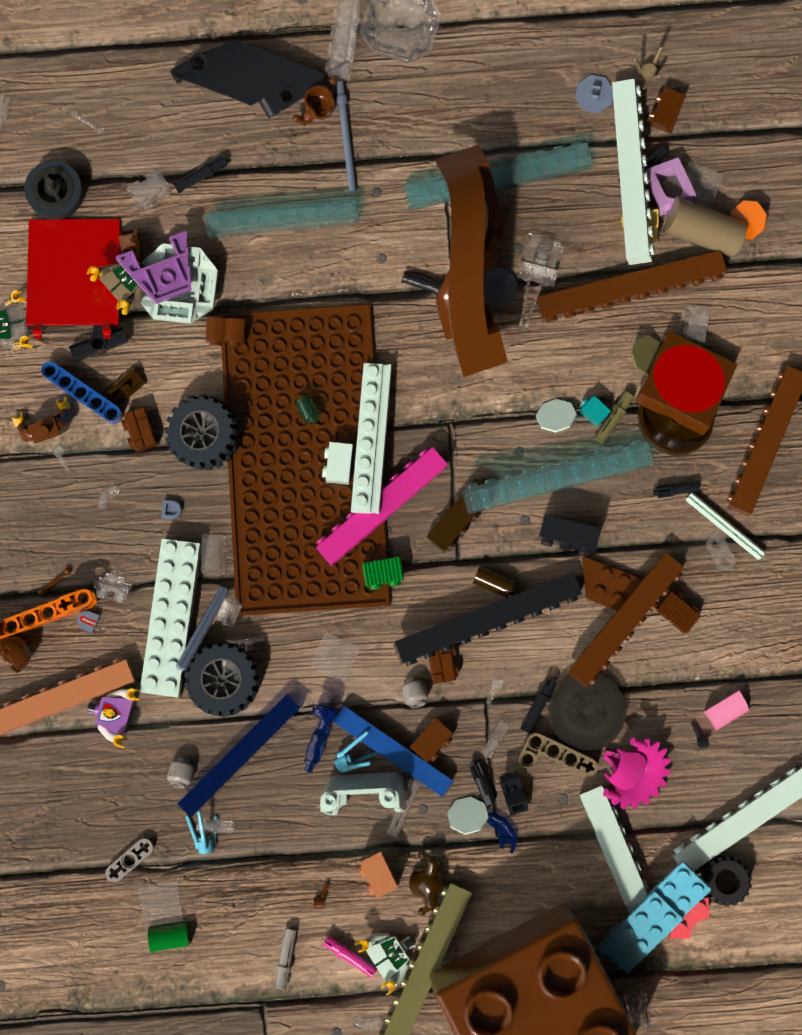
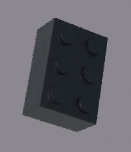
[537,514,602,557]

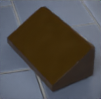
[103,366,146,407]

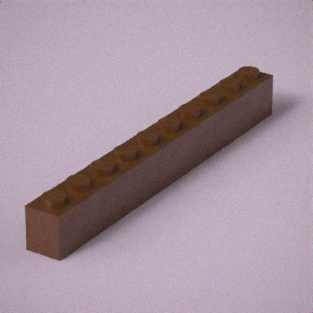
[536,250,727,323]

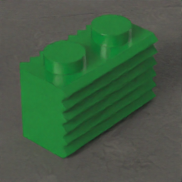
[362,557,404,590]

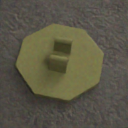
[631,335,661,375]

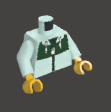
[355,933,415,995]

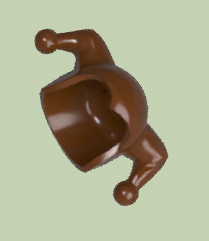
[292,77,337,126]

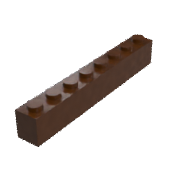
[727,366,802,517]
[567,553,684,687]

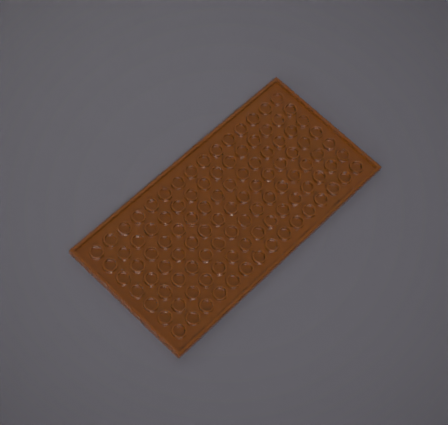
[219,304,390,616]

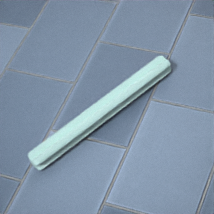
[686,493,765,560]

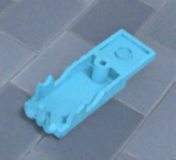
[599,860,711,973]

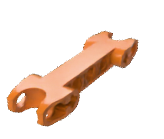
[0,589,98,639]

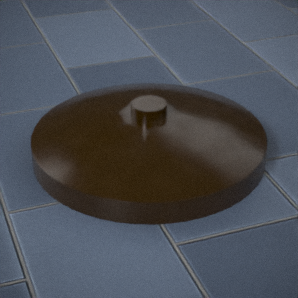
[637,405,714,456]

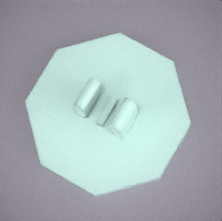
[536,399,577,433]
[447,797,489,835]

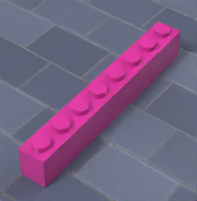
[316,447,448,567]

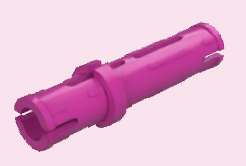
[322,935,377,978]

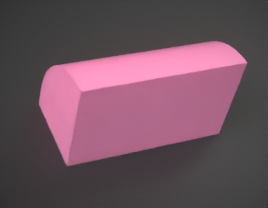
[704,691,749,731]

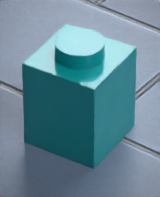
[580,396,611,428]

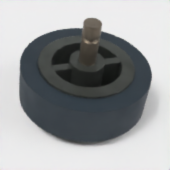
[24,160,84,219]

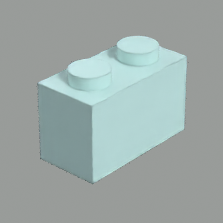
[322,442,353,485]

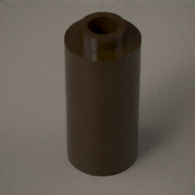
[473,566,517,598]

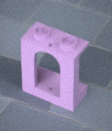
[645,157,696,216]

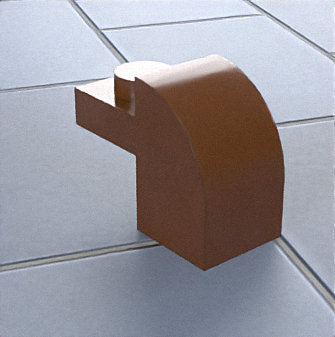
[118,228,143,263]

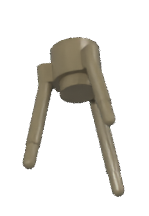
[633,46,663,82]

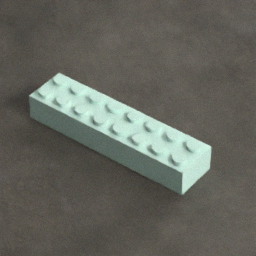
[140,539,202,698]

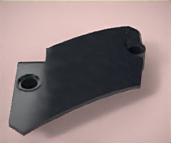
[170,40,324,119]

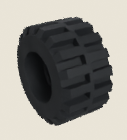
[701,855,752,906]

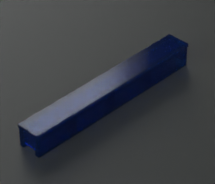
[177,694,302,818]

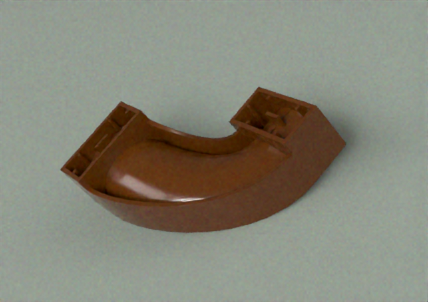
[435,145,508,377]

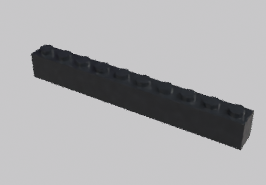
[393,572,582,666]

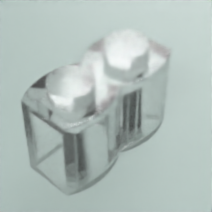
[678,305,710,347]

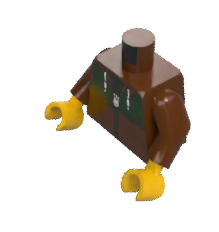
[12,397,71,444]

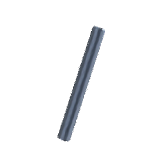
[176,586,229,671]

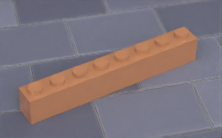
[0,658,137,736]

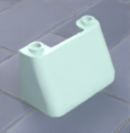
[320,772,406,816]

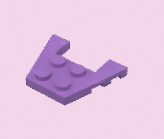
[116,231,192,304]

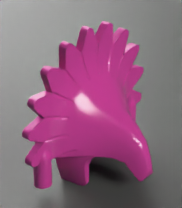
[603,737,671,809]

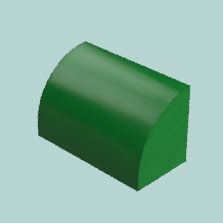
[148,921,191,953]

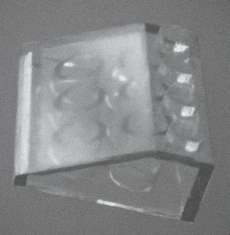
[325,0,361,82]

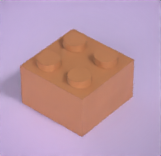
[358,850,398,898]

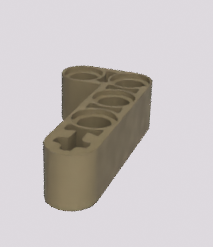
[518,733,598,776]

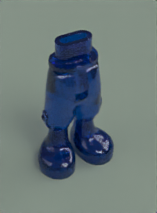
[304,704,337,773]

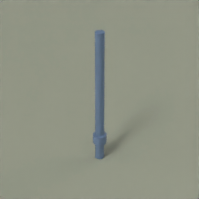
[336,81,356,192]

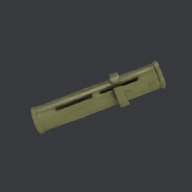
[593,391,635,445]

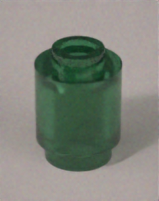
[296,395,321,425]

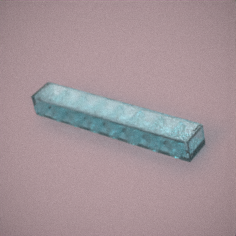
[205,199,358,238]

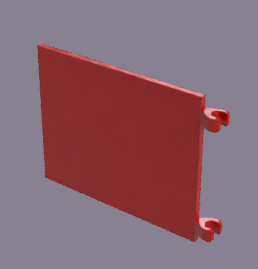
[26,219,120,339]

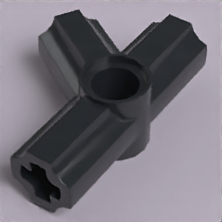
[69,325,129,362]

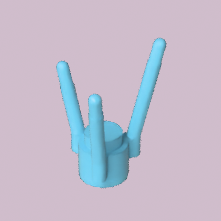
[334,731,378,773]
[186,811,218,854]

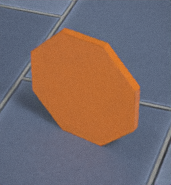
[731,201,767,240]

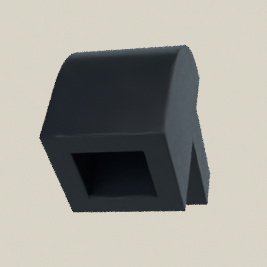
[499,771,529,816]

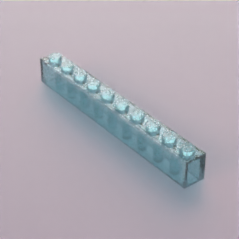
[403,141,593,211]
[462,440,654,514]

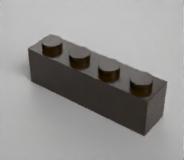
[426,478,493,553]

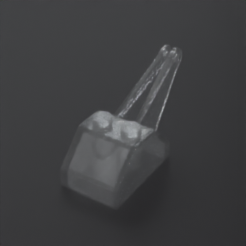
[517,233,565,330]

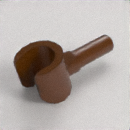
[313,882,329,909]

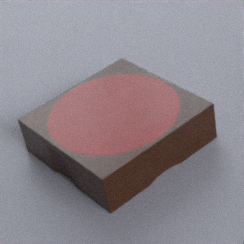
[634,331,738,435]

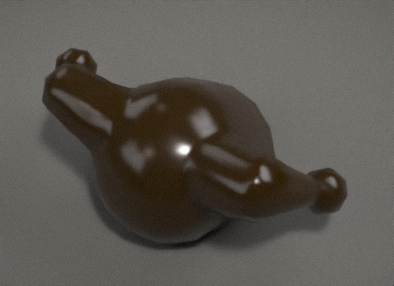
[409,850,445,916]

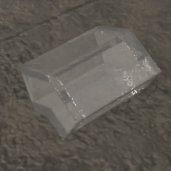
[215,595,242,626]

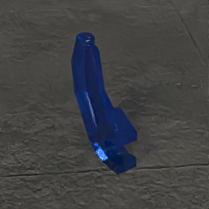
[486,812,517,854]

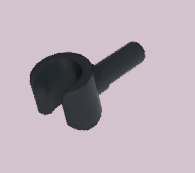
[691,722,709,748]

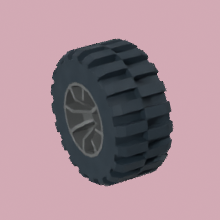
[165,395,242,470]
[184,642,260,717]

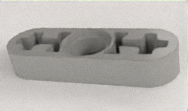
[105,838,154,882]

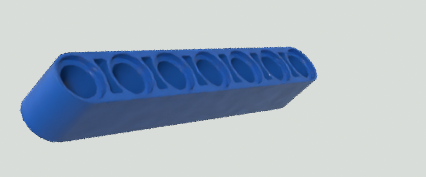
[333,705,454,797]

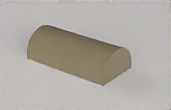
[662,196,747,257]

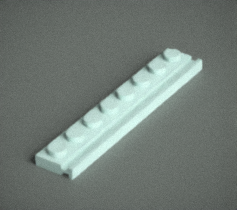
[351,363,392,514]

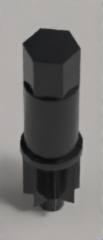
[653,481,700,498]
[469,760,496,806]

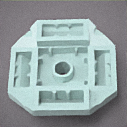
[141,244,218,324]

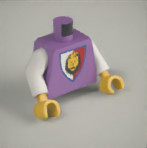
[87,688,140,748]

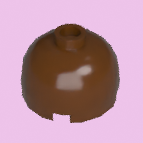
[0,635,32,673]

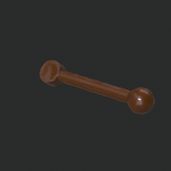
[38,567,71,596]

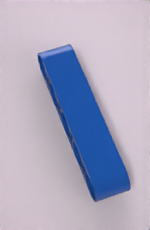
[41,362,123,424]

